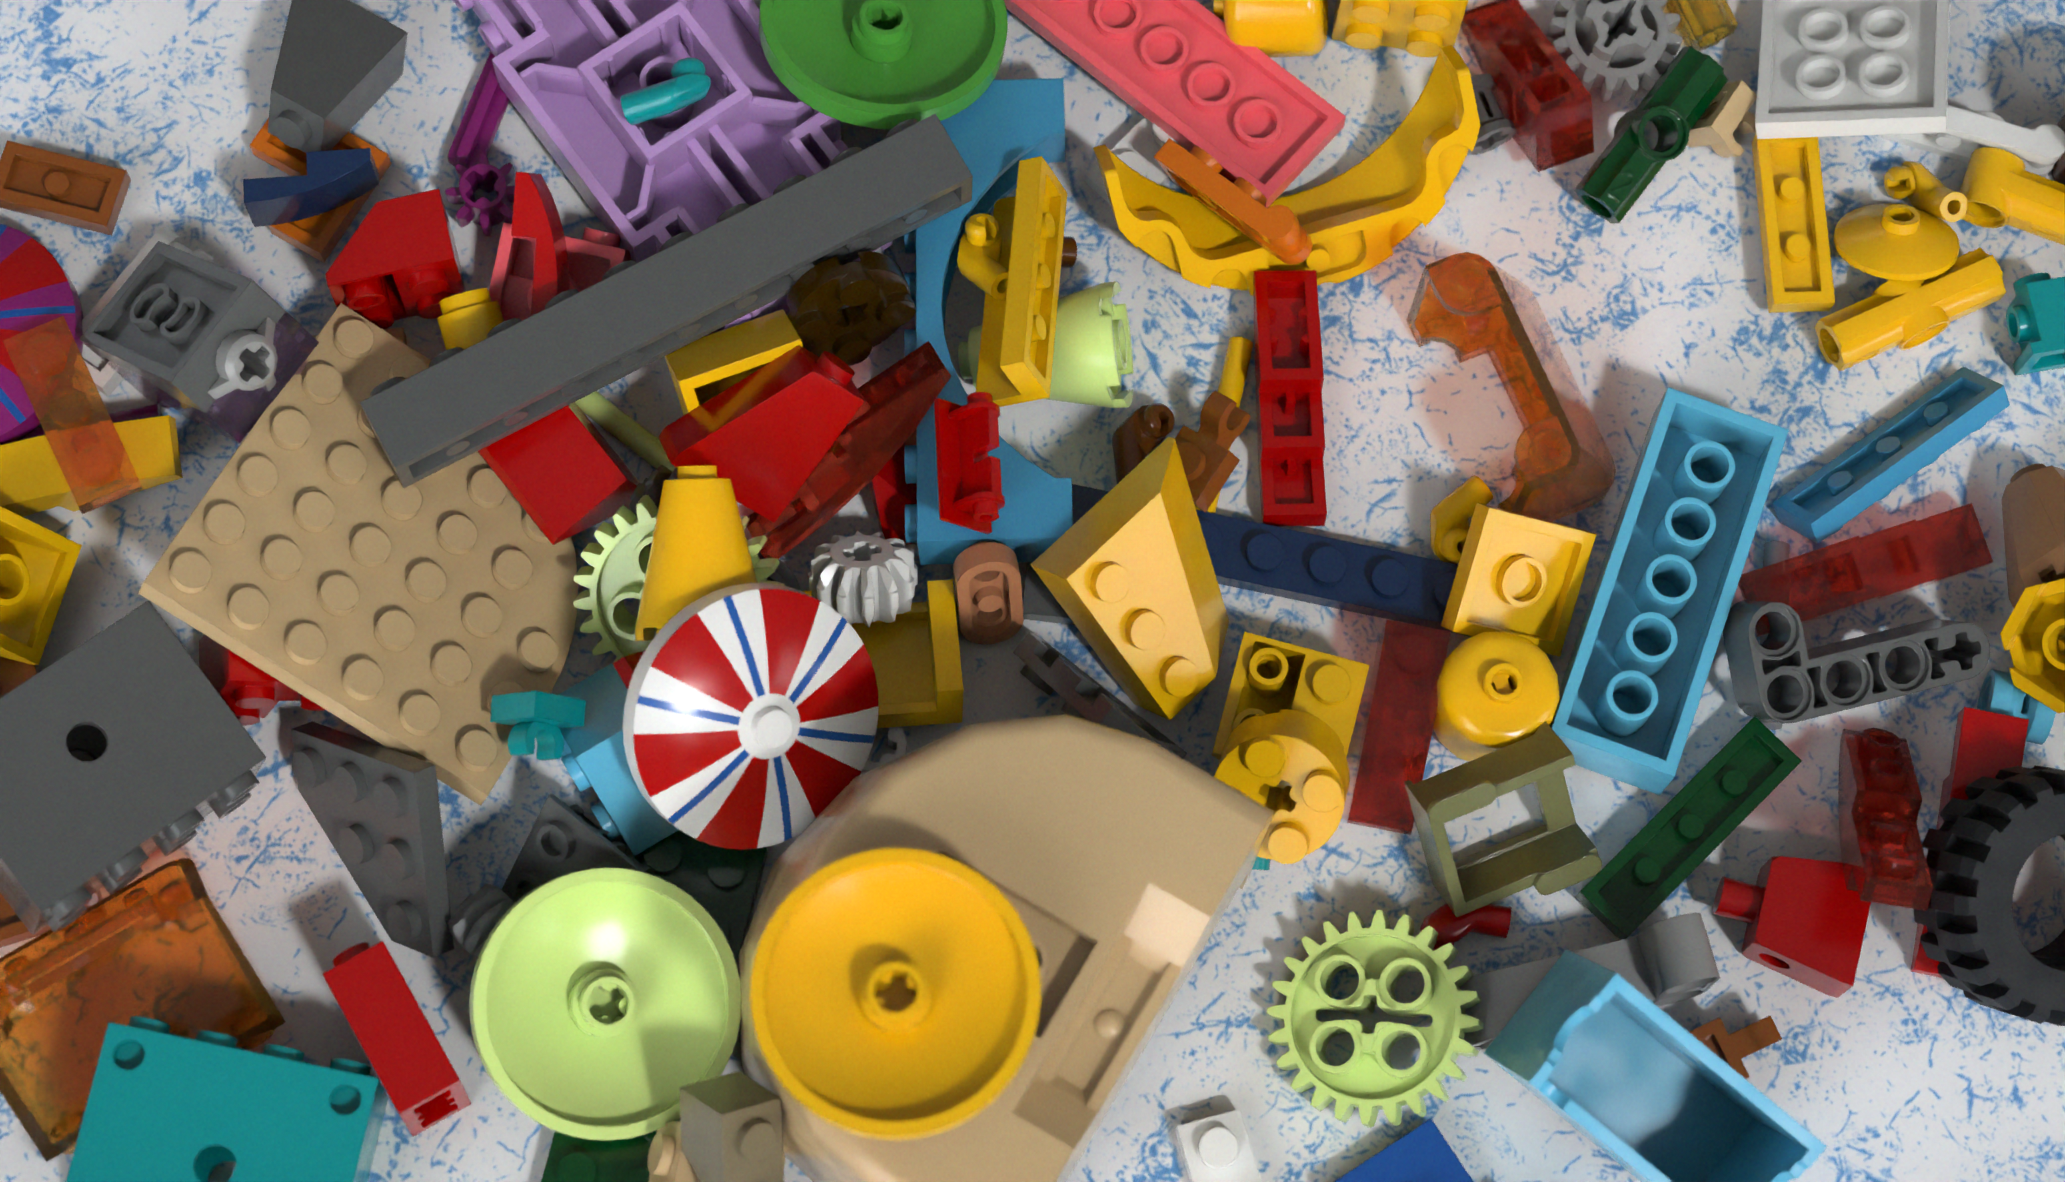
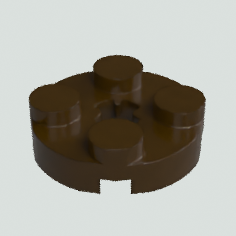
[786,251,916,366]

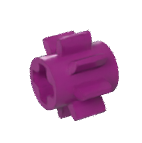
[445,154,515,237]

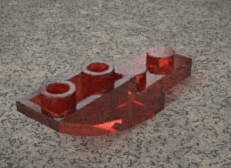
[1838,728,1933,911]

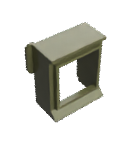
[1404,721,1602,918]

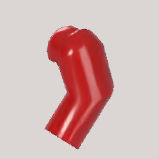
[1419,903,1512,951]

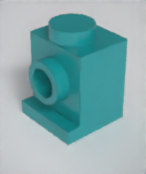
[2006,273,2065,376]

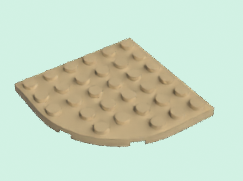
[138,303,578,806]

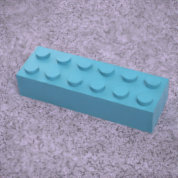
[1550,387,1789,795]

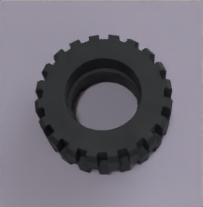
[1912,765,2065,1026]

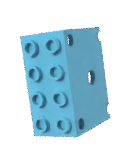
[1484,949,1827,1182]

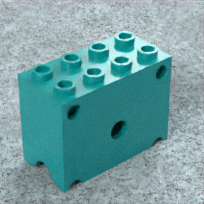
[66,1016,388,1182]

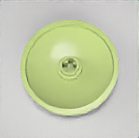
[469,868,741,1140]

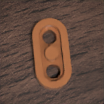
[953,541,1024,645]

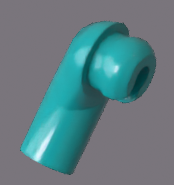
[621,57,711,125]

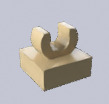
[1687,80,1757,158]

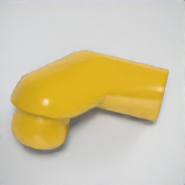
[1884,161,1968,222]
[957,213,1009,300]

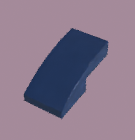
[243,148,379,227]

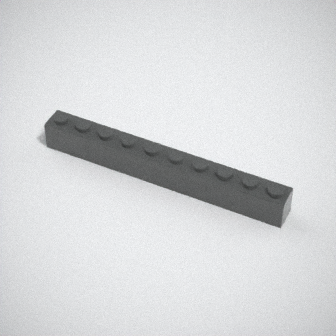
[360,113,973,488]

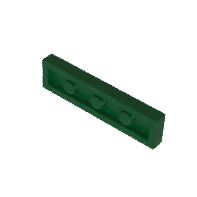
[1576,716,1802,940]

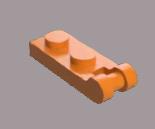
[1154,138,1313,264]

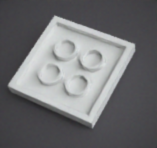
[1755,0,1951,139]

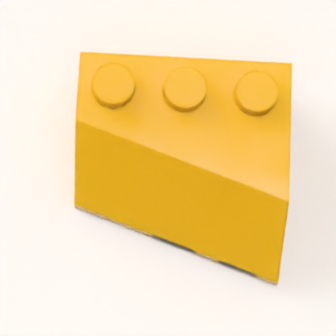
[1031,437,1229,720]

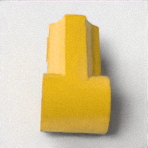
[1959,147,2065,245]

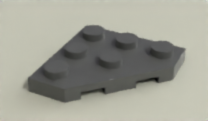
[1013,632,1187,759]
[291,721,454,958]

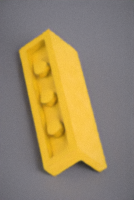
[976,156,1067,407]

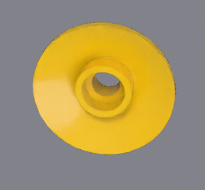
[1833,204,1960,281]

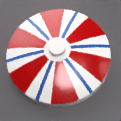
[623,583,879,849]

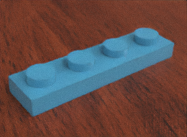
[1772,366,2010,544]

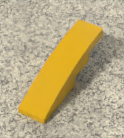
[0,415,183,517]

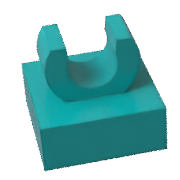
[490,690,586,761]

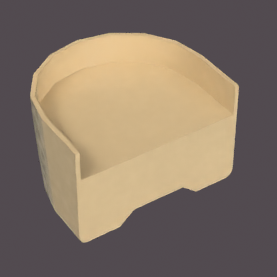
[738,714,1274,1182]

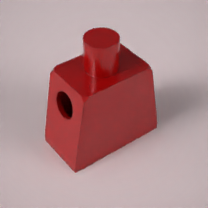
[1713,856,1878,998]

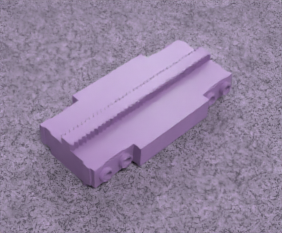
[453,0,893,336]

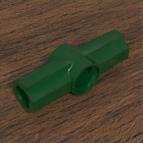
[1574,46,1728,224]

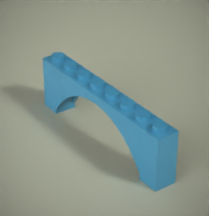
[904,78,1073,565]

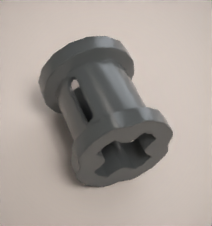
[1468,74,1517,155]

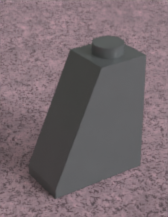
[268,0,408,153]

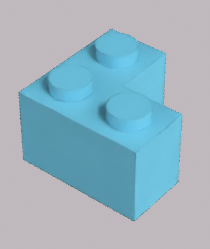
[558,663,679,856]

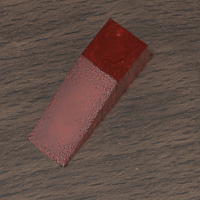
[1461,0,1594,172]
[1347,620,1450,835]

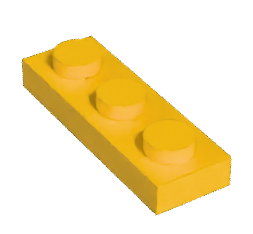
[1751,134,1835,313]

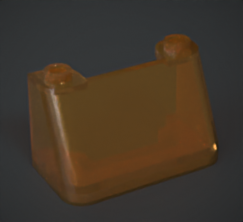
[1406,252,1616,521]
[0,858,286,1162]

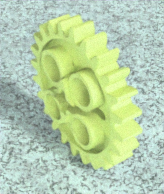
[573,495,785,666]
[1267,910,1484,1128]

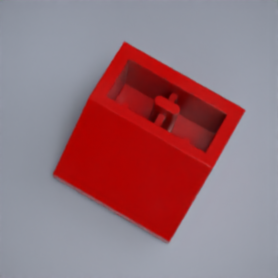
[325,189,466,329]

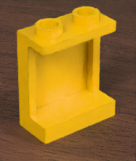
[801,579,964,728]

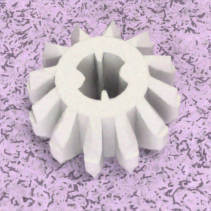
[808,530,918,628]

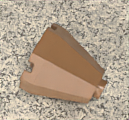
[2001,464,2065,608]

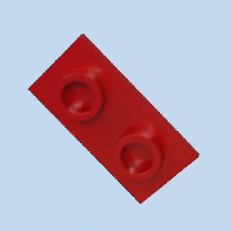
[934,392,1005,534]

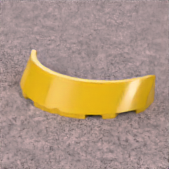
[1093,44,1481,296]

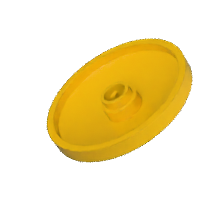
[750,848,1041,1140]

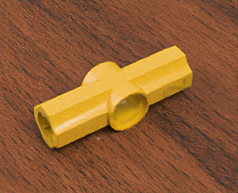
[1814,248,2006,372]

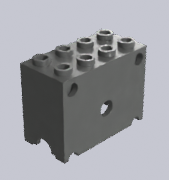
[0,600,267,936]

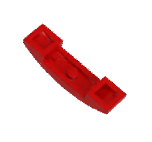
[511,172,570,316]

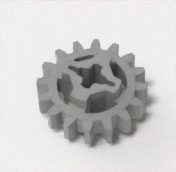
[1547,0,1682,102]

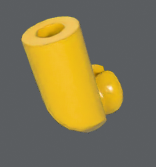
[1430,475,1493,564]

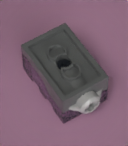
[79,241,319,443]

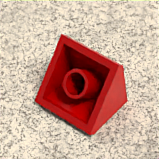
[478,402,640,545]

